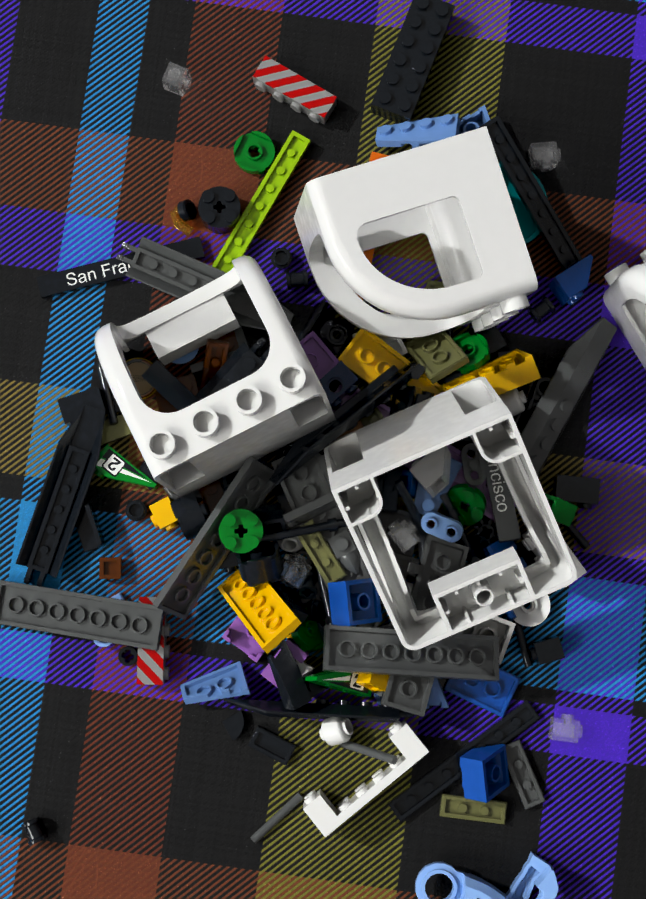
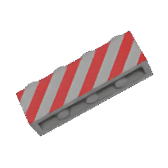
[253,55,337,124]
[137,597,171,685]

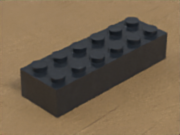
[370,0,455,123]

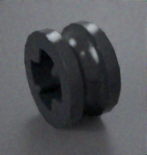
[118,646,138,666]

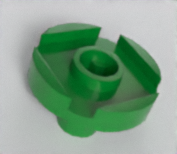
[234,131,276,174]
[453,333,490,374]
[443,484,487,526]
[219,509,263,553]
[292,607,326,652]

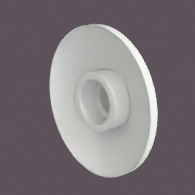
[513,595,550,627]

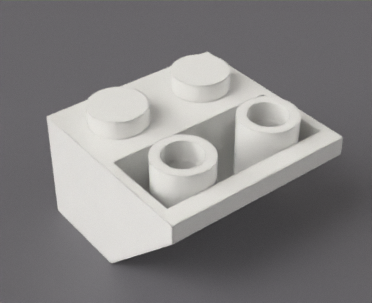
[409,446,451,498]

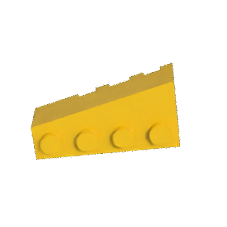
[442,349,541,395]

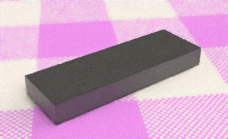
[506,739,546,809]

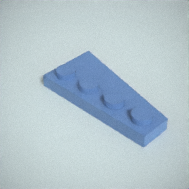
[375,113,460,147]

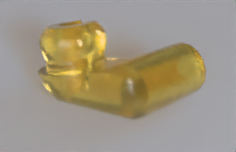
[170,206,194,236]

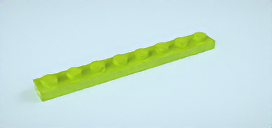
[212,130,311,273]

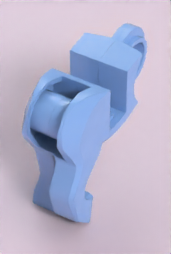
[415,851,559,899]

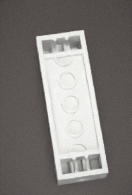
[303,720,429,837]

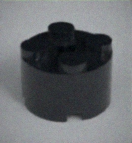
[198,186,242,234]
[170,489,211,541]
[235,541,284,587]

